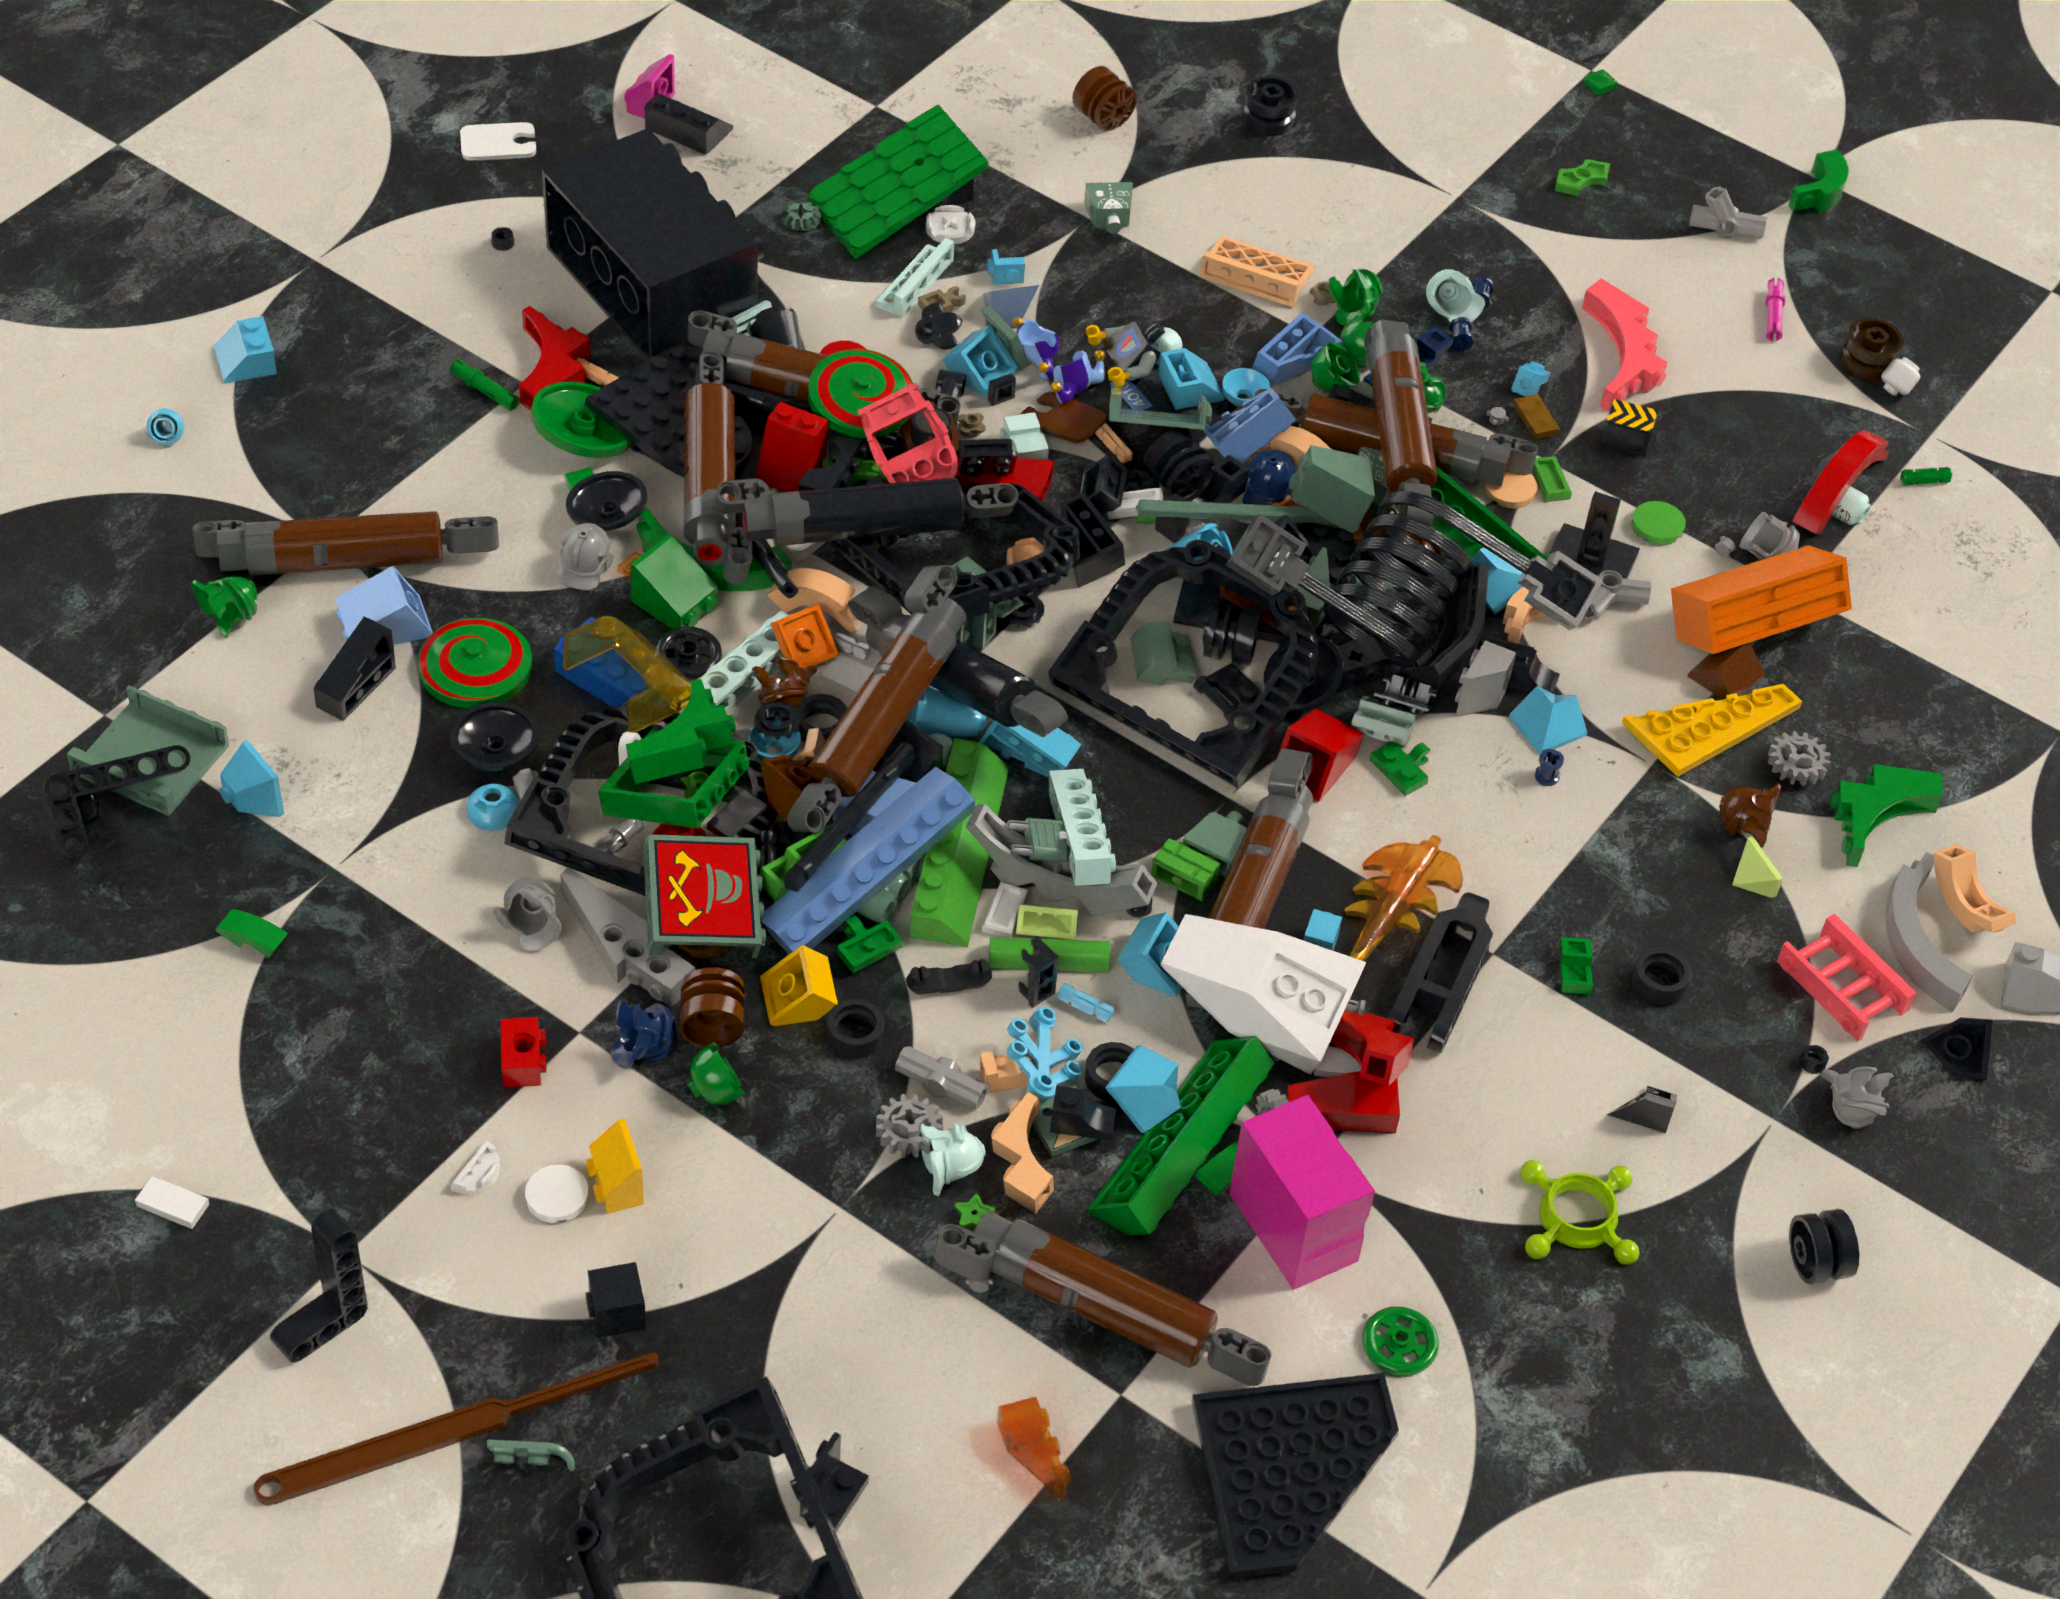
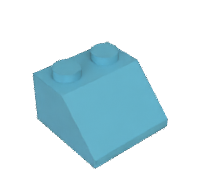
[214,316,277,384]
[942,325,1018,397]
[1117,912,1182,996]

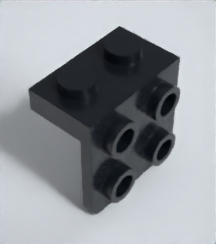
[958,439,1017,477]

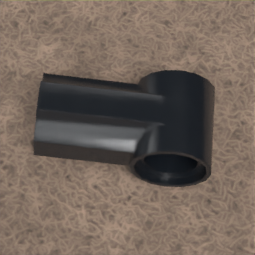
[936,369,966,399]

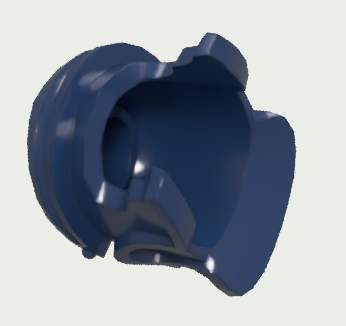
[1242,450,1295,505]
[611,1001,678,1069]

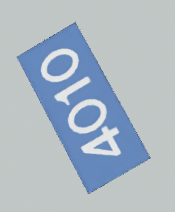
[1110,380,1153,410]

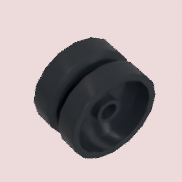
[1243,76,1299,136]
[1789,1208,1860,1284]

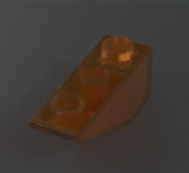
[997,1397,1071,1500]

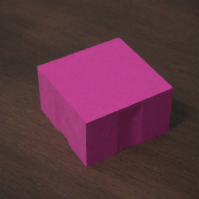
[1229,1095,1375,1290]

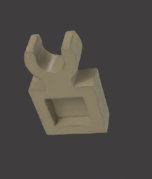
[918,286,966,312]

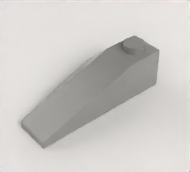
[2000,942,2060,1015]

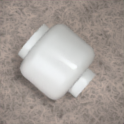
[1881,357,1920,396]

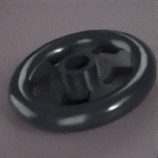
[655,627,722,679]

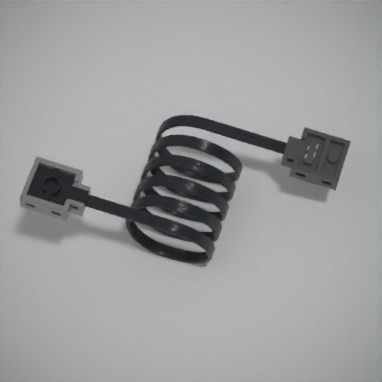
[1226,491,1603,668]

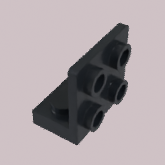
[798,1432,869,1532]

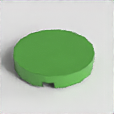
[1631,501,1686,545]

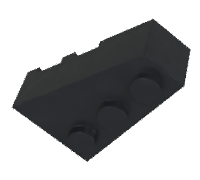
[313,616,396,721]

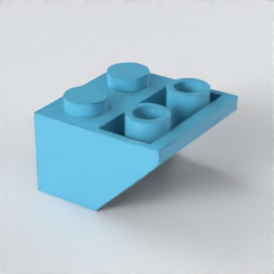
[1158,348,1225,410]

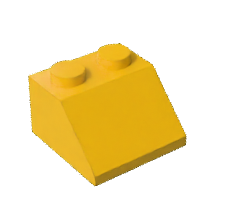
[760,945,838,1026]
[585,1118,644,1214]

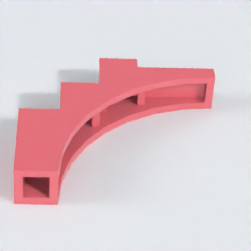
[1582,278,1667,412]

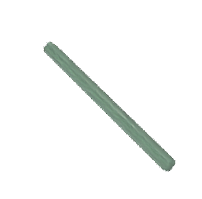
[1136,499,1334,524]

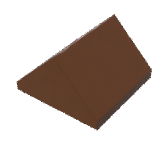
[1687,643,1765,699]

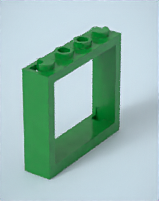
[598,730,750,828]

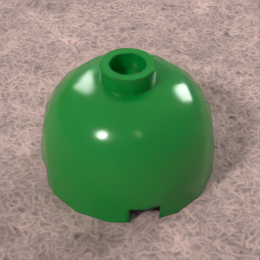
[1340,315,1374,367]
[1310,342,1361,393]
[687,1042,745,1105]

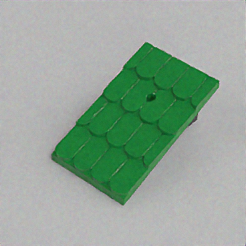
[807,104,989,260]

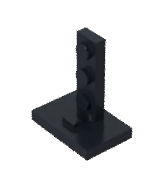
[1549,491,1640,579]

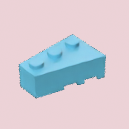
[980,720,1082,778]

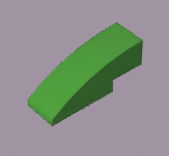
[759,825,847,902]

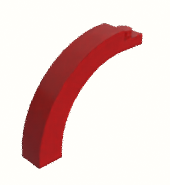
[1792,430,1889,534]

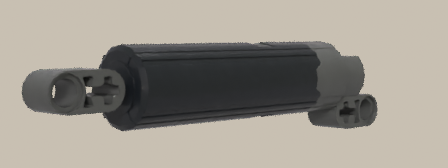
[715,477,1018,546]
[848,586,1068,737]

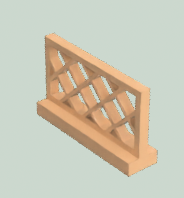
[1199,236,1315,307]

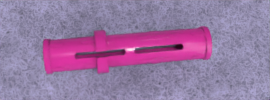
[1765,278,1785,341]

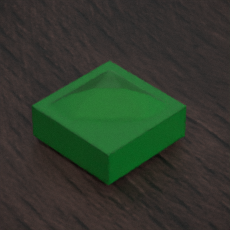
[1583,69,1618,96]

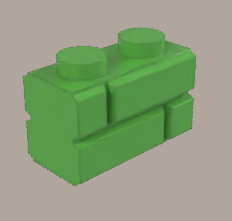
[1151,838,1221,901]

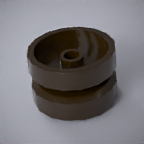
[1840,318,1904,382]

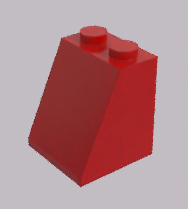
[755,402,828,492]
[1275,709,1365,802]

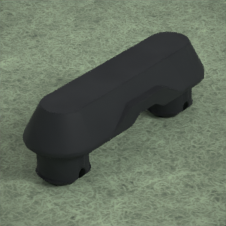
[906,959,992,994]

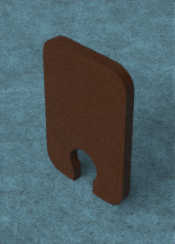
[1021,392,1107,443]

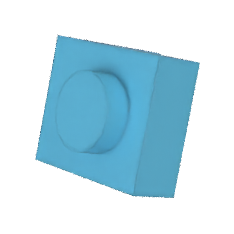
[987,249,1025,284]
[1511,362,1551,397]

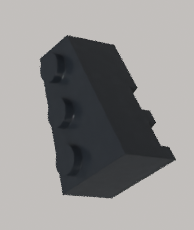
[1060,492,1125,588]

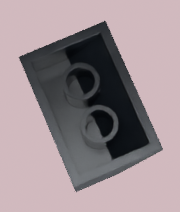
[644,93,733,155]
[873,720,944,783]

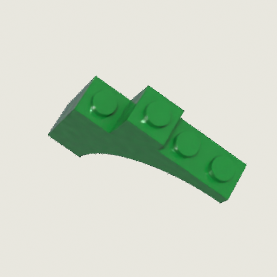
[625,679,736,784]
[1830,764,1943,867]

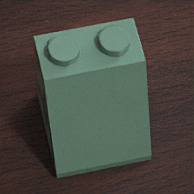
[1289,445,1375,533]

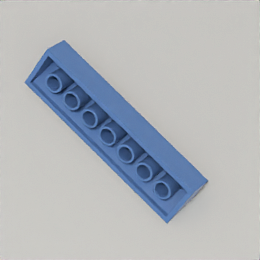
[760,767,975,955]

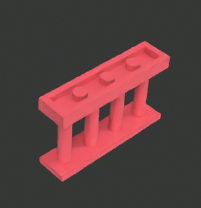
[1777,914,1917,1041]

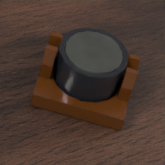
[900,402,960,455]

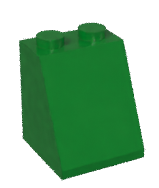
[631,534,718,630]

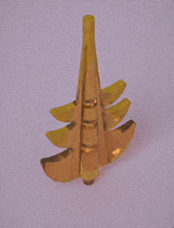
[1345,835,1464,961]

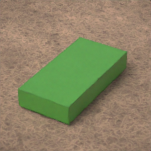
[1532,456,1572,502]

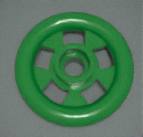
[1362,1306,1439,1376]

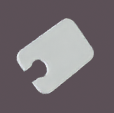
[460,122,536,161]

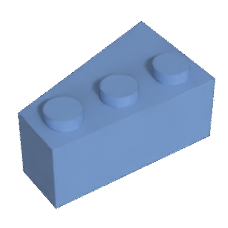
[1252,312,1343,387]
[1203,388,1296,464]

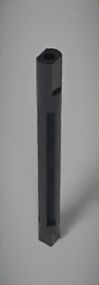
[722,381,912,450]
[736,513,799,599]
[783,743,916,892]

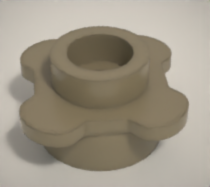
[1310,281,1336,305]
[958,413,986,438]

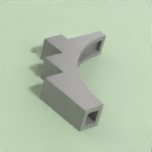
[966,803,1158,916]

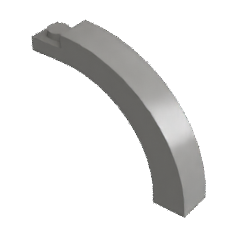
[1886,852,1973,1012]

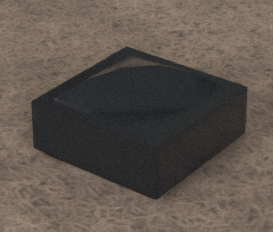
[988,373,1016,406]

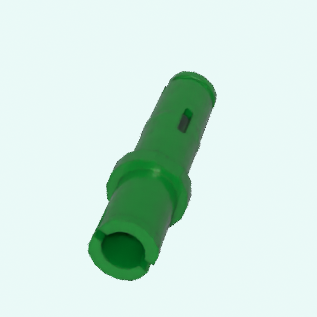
[450,359,520,411]

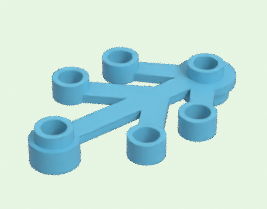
[1006,1006,1083,1101]

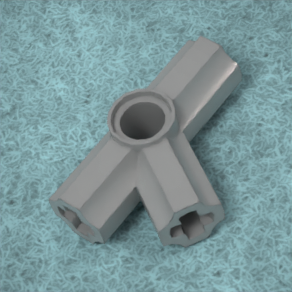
[1689,186,1767,238]
[1583,570,1651,621]

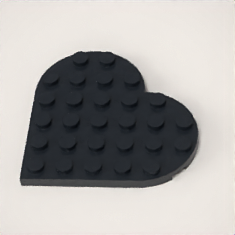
[585,346,752,476]

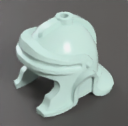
[1426,269,1485,328]
[921,1123,986,1197]

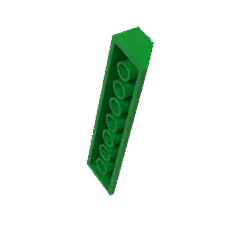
[1087,1036,1275,1236]

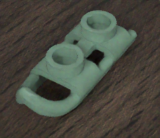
[487,1440,575,1471]

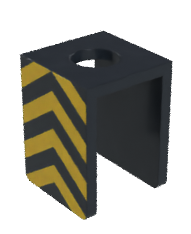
[1601,399,1658,457]

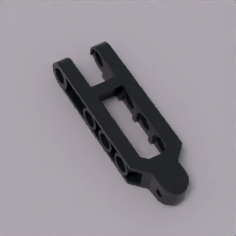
[1388,892,1493,1053]

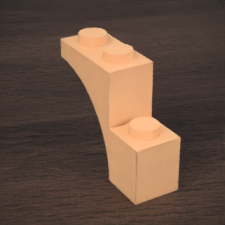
[991,1092,1054,1214]

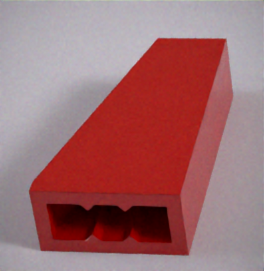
[954,455,1054,501]
[1286,1071,1400,1133]

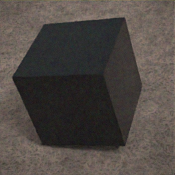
[585,1262,646,1338]

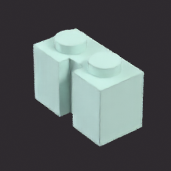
[1000,412,1049,460]

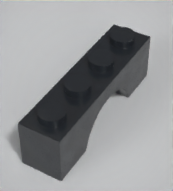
[798,430,870,491]
[1155,455,1249,543]

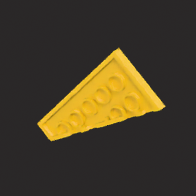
[1621,684,1802,777]

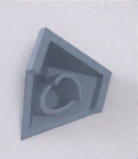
[983,285,1039,329]

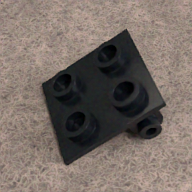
[1374,673,1439,715]

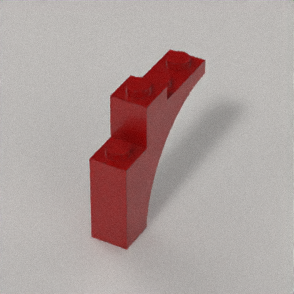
[519,306,591,411]
[1330,1010,1414,1086]

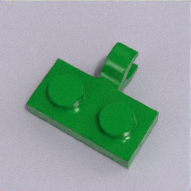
[1370,741,1430,796]
[836,916,903,973]

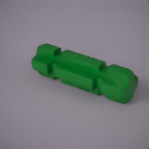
[1900,467,1952,485]

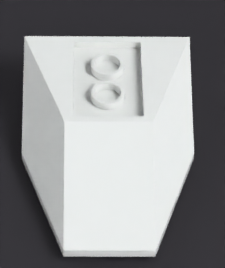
[1160,914,1366,1075]

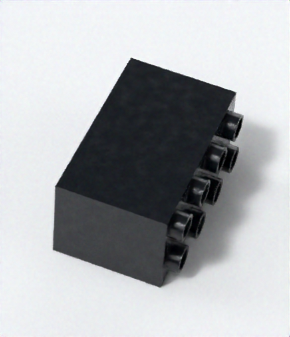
[542,128,764,361]

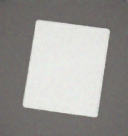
[821,653,874,691]

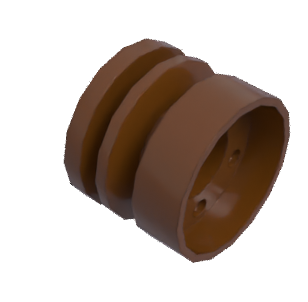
[1072,66,1137,131]
[680,968,744,1047]

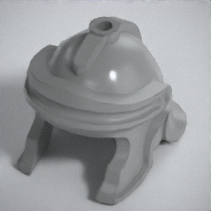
[1739,512,1800,561]
[556,523,614,591]
[493,878,562,951]
[1820,1066,1893,1129]

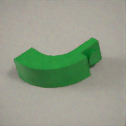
[1789,149,1849,213]

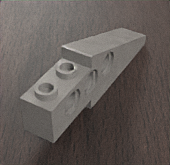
[560,867,695,1007]

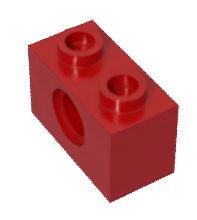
[501,1017,547,1088]

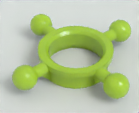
[1520,1160,1639,1265]

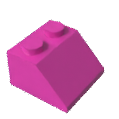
[624,54,675,118]

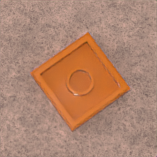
[770,603,839,668]

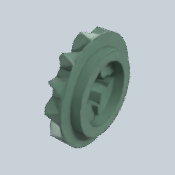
[781,200,821,231]

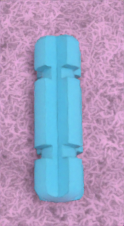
[1057,983,1114,1023]

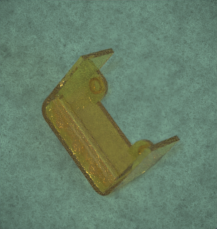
[563,616,691,733]

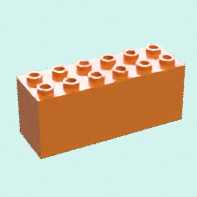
[1671,545,1852,654]

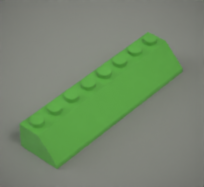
[910,738,1009,947]

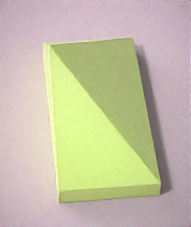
[1732,836,1783,898]
[1016,903,1078,940]

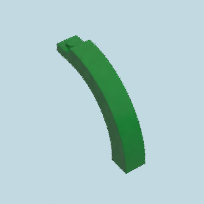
[636,508,792,591]

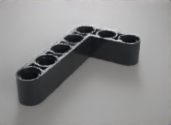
[42,745,190,861]
[270,1209,368,1363]

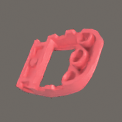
[858,382,958,483]

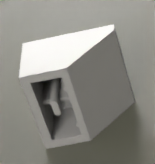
[1455,641,1516,716]

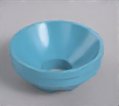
[1222,368,1269,407]
[748,718,801,761]
[467,784,520,831]

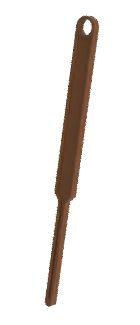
[254,1353,659,1506]

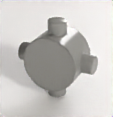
[1486,407,1509,425]
[1715,536,1736,557]
[966,1276,994,1293]

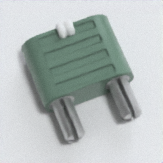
[1007,818,1067,862]

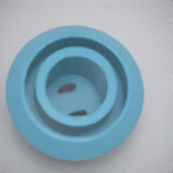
[147,408,184,445]

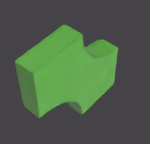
[1554,159,1610,196]

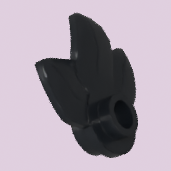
[915,302,963,349]

